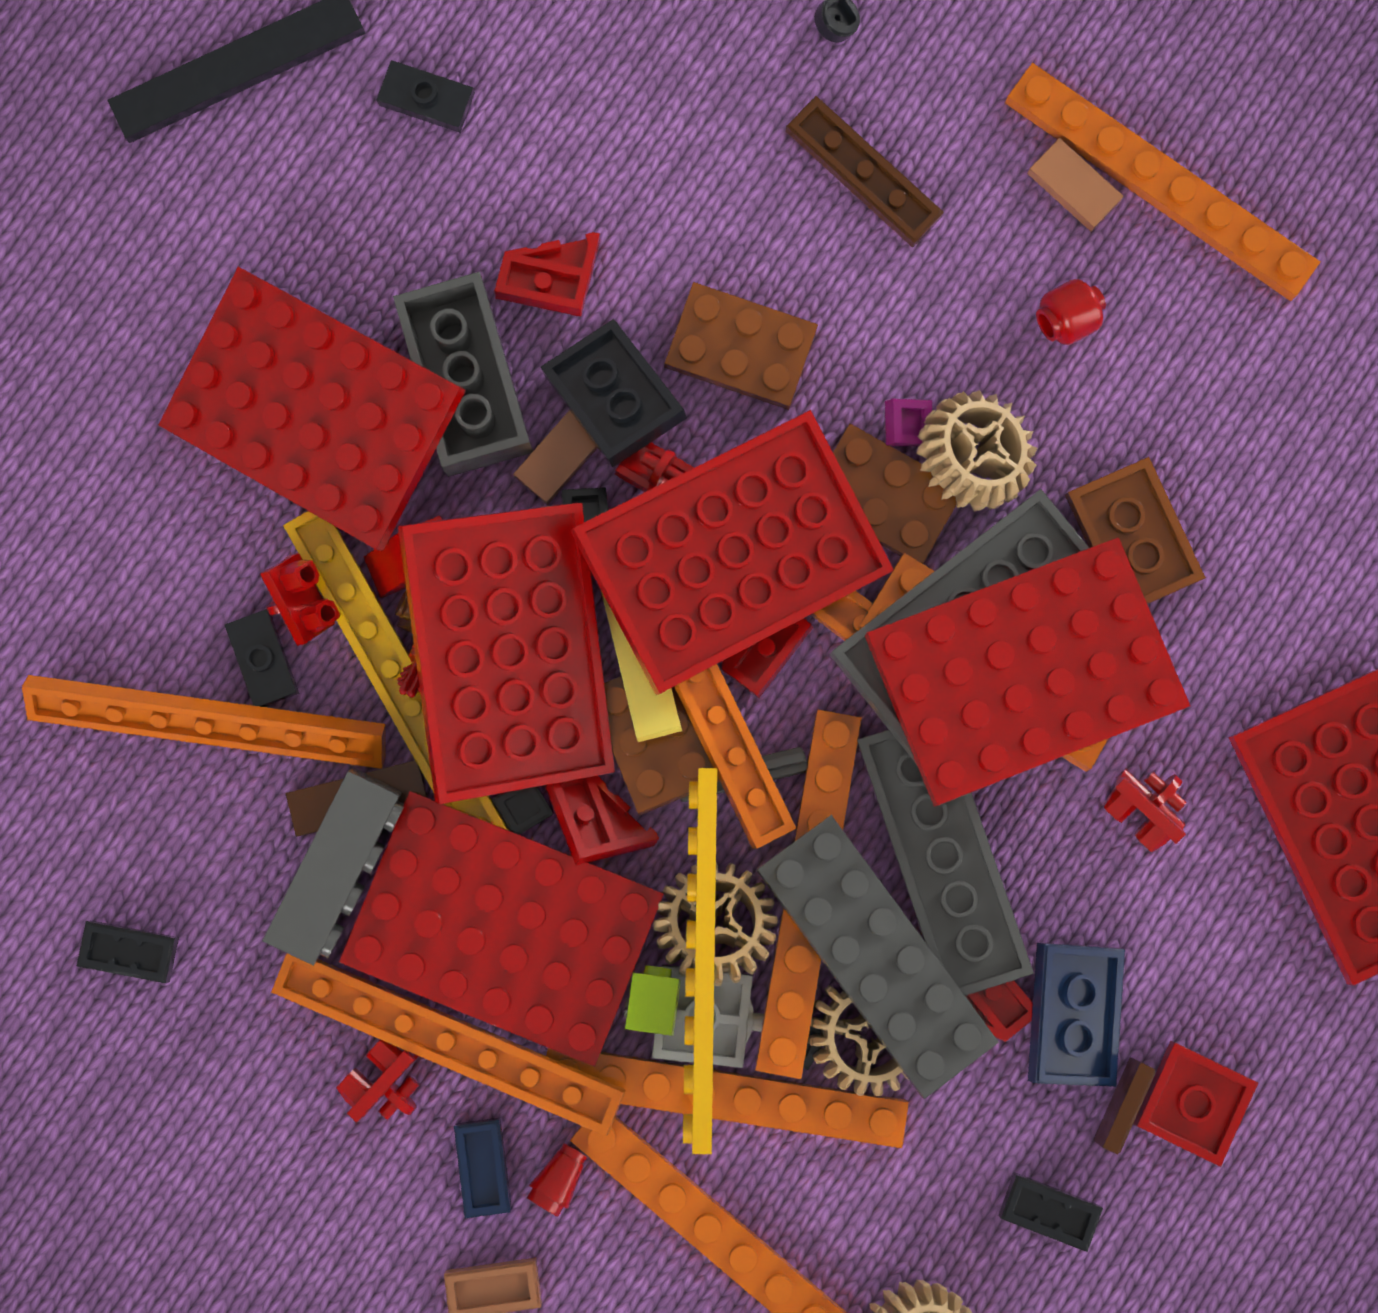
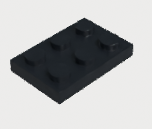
[540,319,687,468]

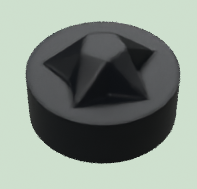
[814,0,860,43]

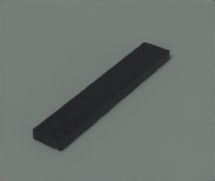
[107,0,366,143]

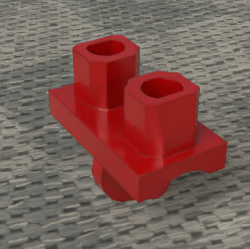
[614,442,694,492]
[260,552,340,646]
[1104,768,1187,852]
[336,1040,419,1123]

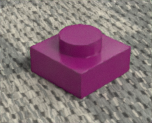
[885,398,932,447]

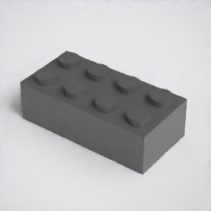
[393,271,533,477]
[262,768,404,966]

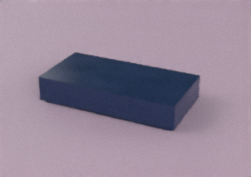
[454,1117,512,1219]

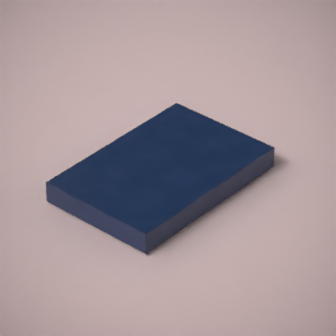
[1028,942,1125,1087]

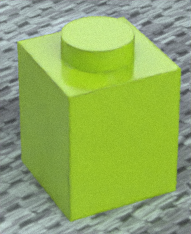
[625,965,681,1036]

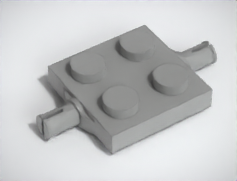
[624,965,764,1068]

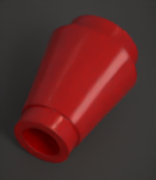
[527,1143,587,1217]

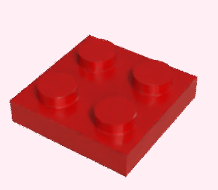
[1133,1040,1258,1167]

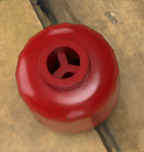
[1036,279,1106,345]

